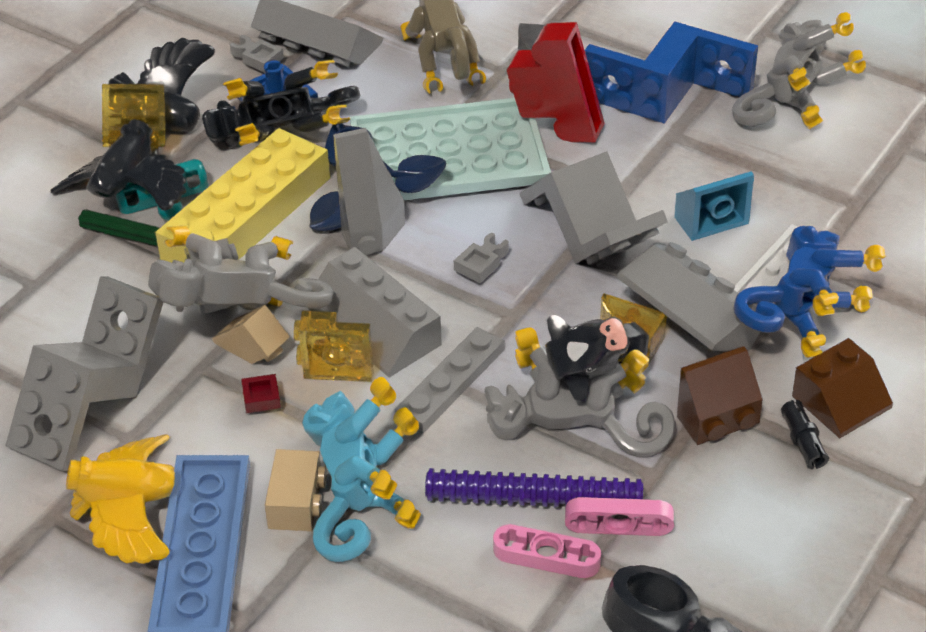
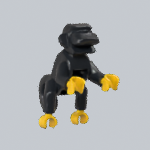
[202,60,361,148]

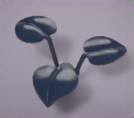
[309,123,447,231]

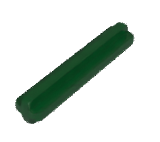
[78,209,161,246]

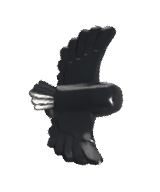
[108,38,215,154]
[50,119,186,211]

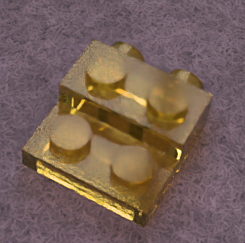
[102,84,165,152]
[293,311,374,382]

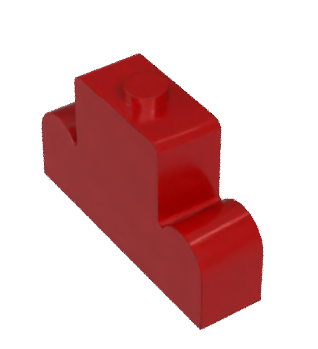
[507,22,605,142]

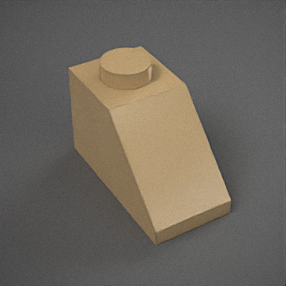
[212,305,290,364]

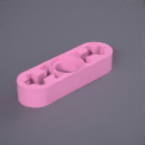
[565,497,674,536]
[493,524,601,578]

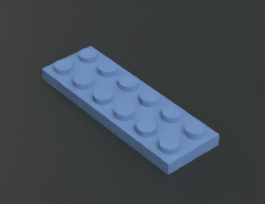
[148,455,250,632]

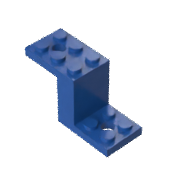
[585,21,758,124]

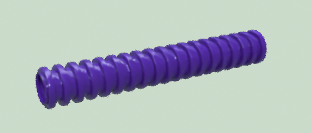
[425,468,643,508]

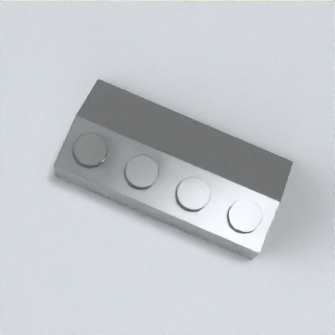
[251,0,383,67]
[616,242,760,351]
[308,247,442,378]

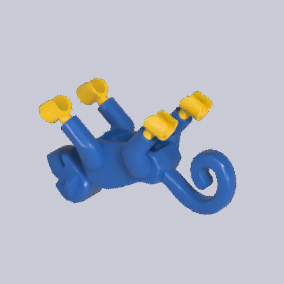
[733,226,886,358]

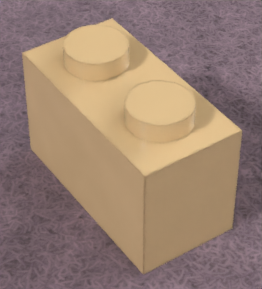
[265,449,327,531]

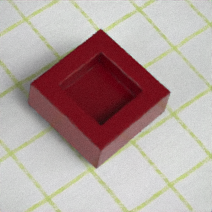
[241,374,281,413]

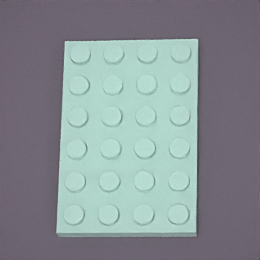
[350,98,551,200]

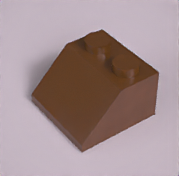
[792,338,893,439]
[677,346,763,445]

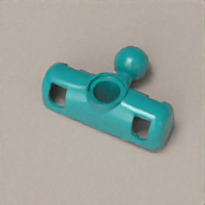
[115,159,209,221]

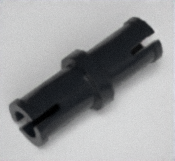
[781,400,829,469]

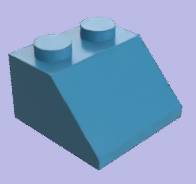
[674,171,754,241]

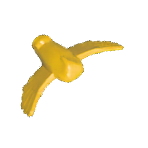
[66,434,175,564]

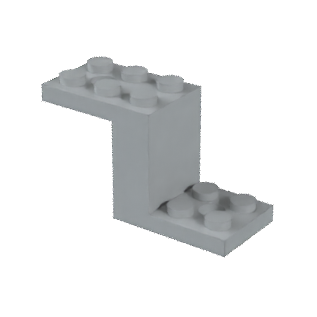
[520,151,668,265]
[5,276,163,471]

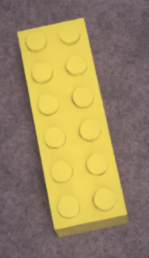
[155,128,330,263]

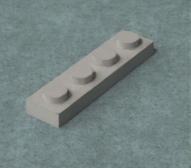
[395,327,505,433]

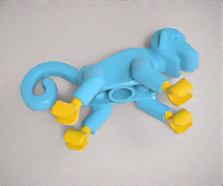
[302,377,421,562]

